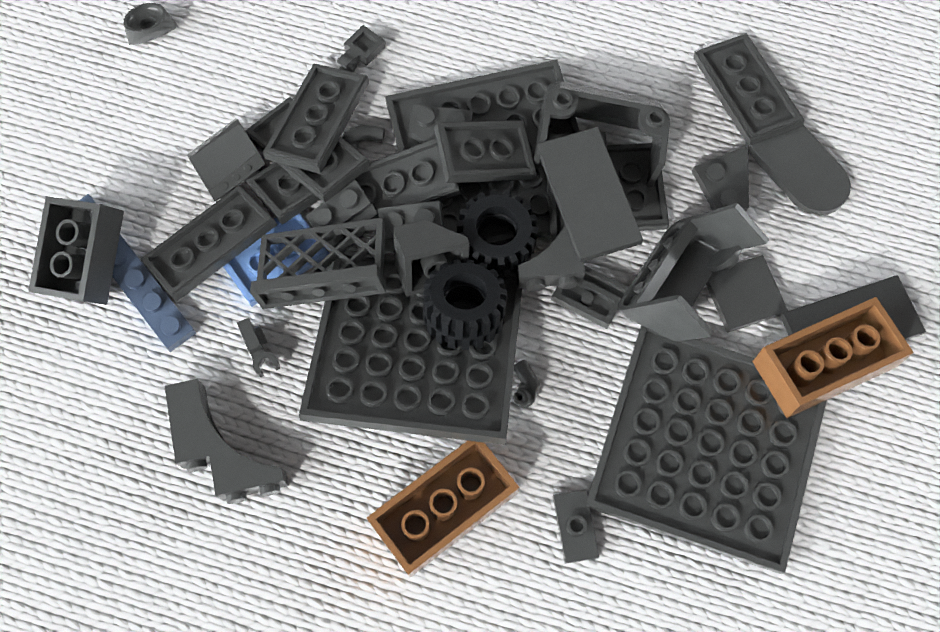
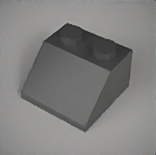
[393,220,469,297]

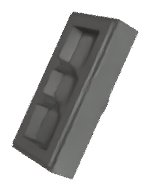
[553,490,599,564]

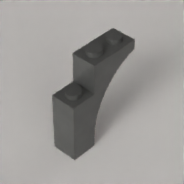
[517,225,585,292]
[164,379,289,504]

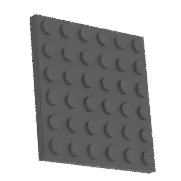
[385,60,580,245]
[299,250,522,445]
[585,325,827,574]

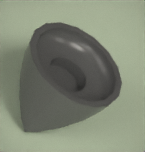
[123,3,178,45]

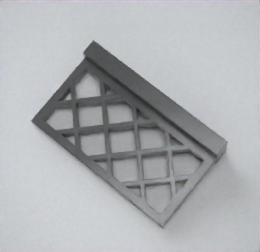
[250,218,387,309]

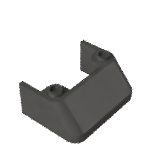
[533,81,670,187]
[618,203,769,342]

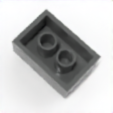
[28,196,124,305]

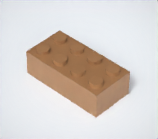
[752,297,914,418]
[366,441,520,578]

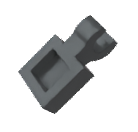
[337,25,386,72]
[237,318,280,377]

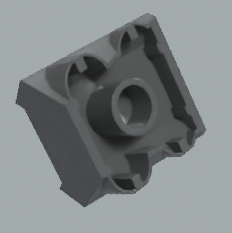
[187,118,265,202]

